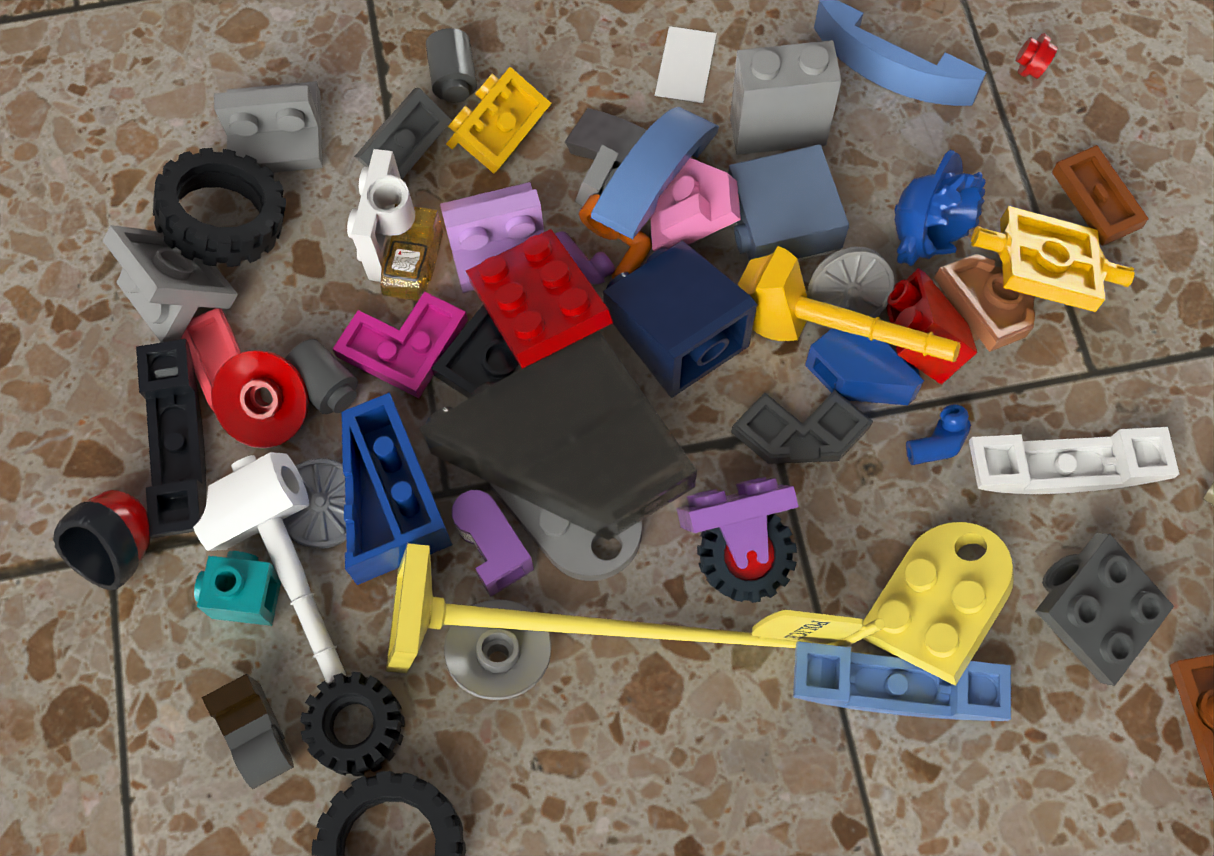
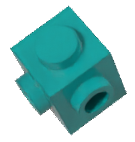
[194,551,281,626]

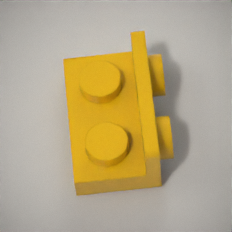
[446,67,552,174]

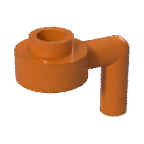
[579,194,652,279]

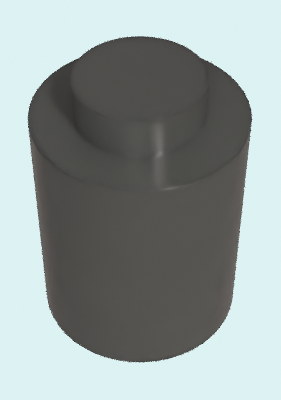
[425,28,477,103]
[285,339,358,414]

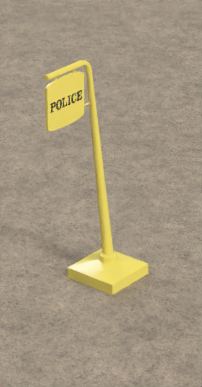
[386,543,885,674]

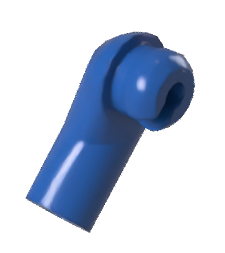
[906,404,971,465]

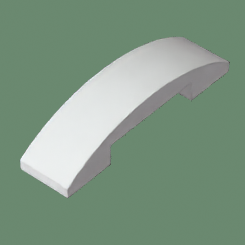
[969,427,1180,494]

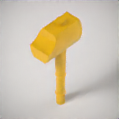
[737,246,961,362]

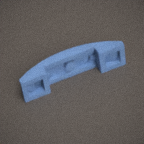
[814,0,987,106]
[591,107,719,239]
[793,641,1011,721]

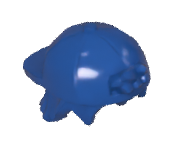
[894,149,986,266]

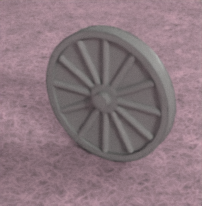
[807,247,894,318]
[283,458,346,549]

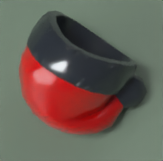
[53,490,151,591]

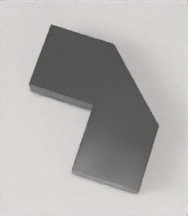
[731,390,873,464]

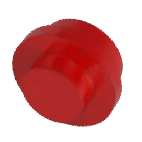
[1015,33,1058,79]

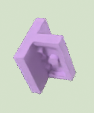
[440,182,544,293]

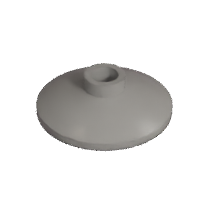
[444,599,551,700]

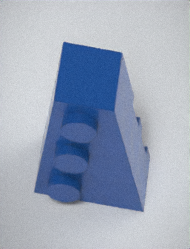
[341,392,453,585]

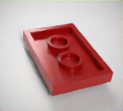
[466,229,613,369]

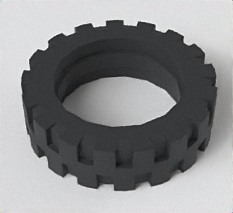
[153,148,286,267]
[312,771,466,856]

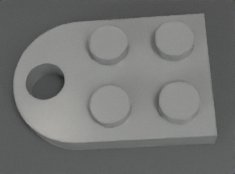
[488,422,642,581]

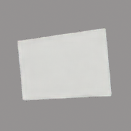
[654,26,717,103]

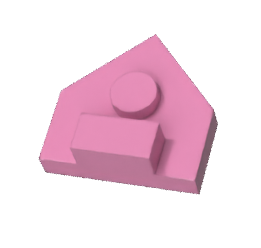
[650,158,741,252]

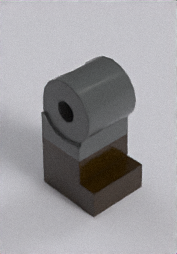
[201,674,294,789]

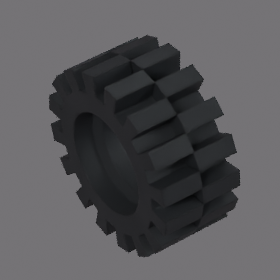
[300,672,405,776]

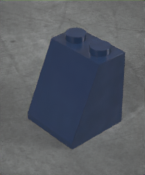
[603,240,757,398]

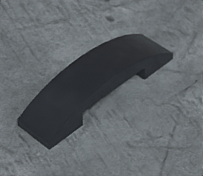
[136,339,206,539]

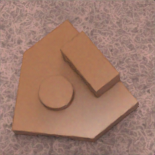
[933,254,1035,352]

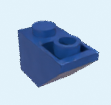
[805,311,924,405]

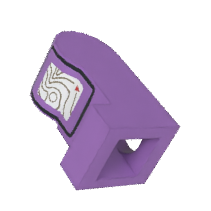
[452,490,534,597]

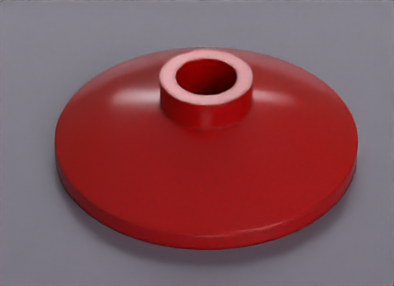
[211,350,309,448]

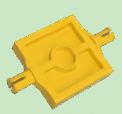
[971,206,1135,312]

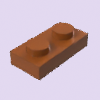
[1052,145,1149,246]

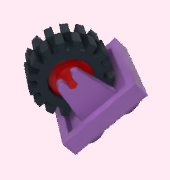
[676,477,799,603]

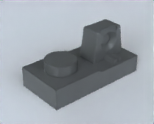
[354,88,452,180]

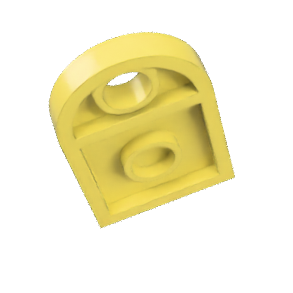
[863,522,1014,686]

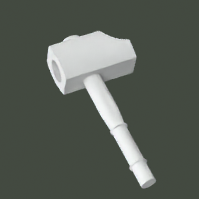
[193,452,346,684]

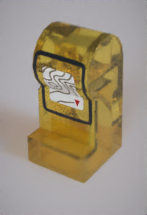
[381,204,443,301]

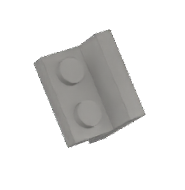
[214,81,323,173]
[103,225,238,342]

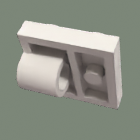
[347,149,415,283]

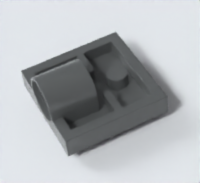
[1035,533,1174,686]

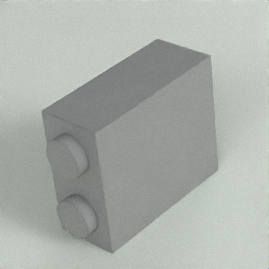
[730,40,842,155]

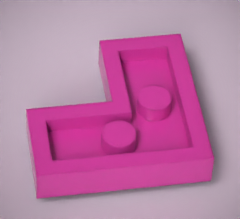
[332,291,468,398]

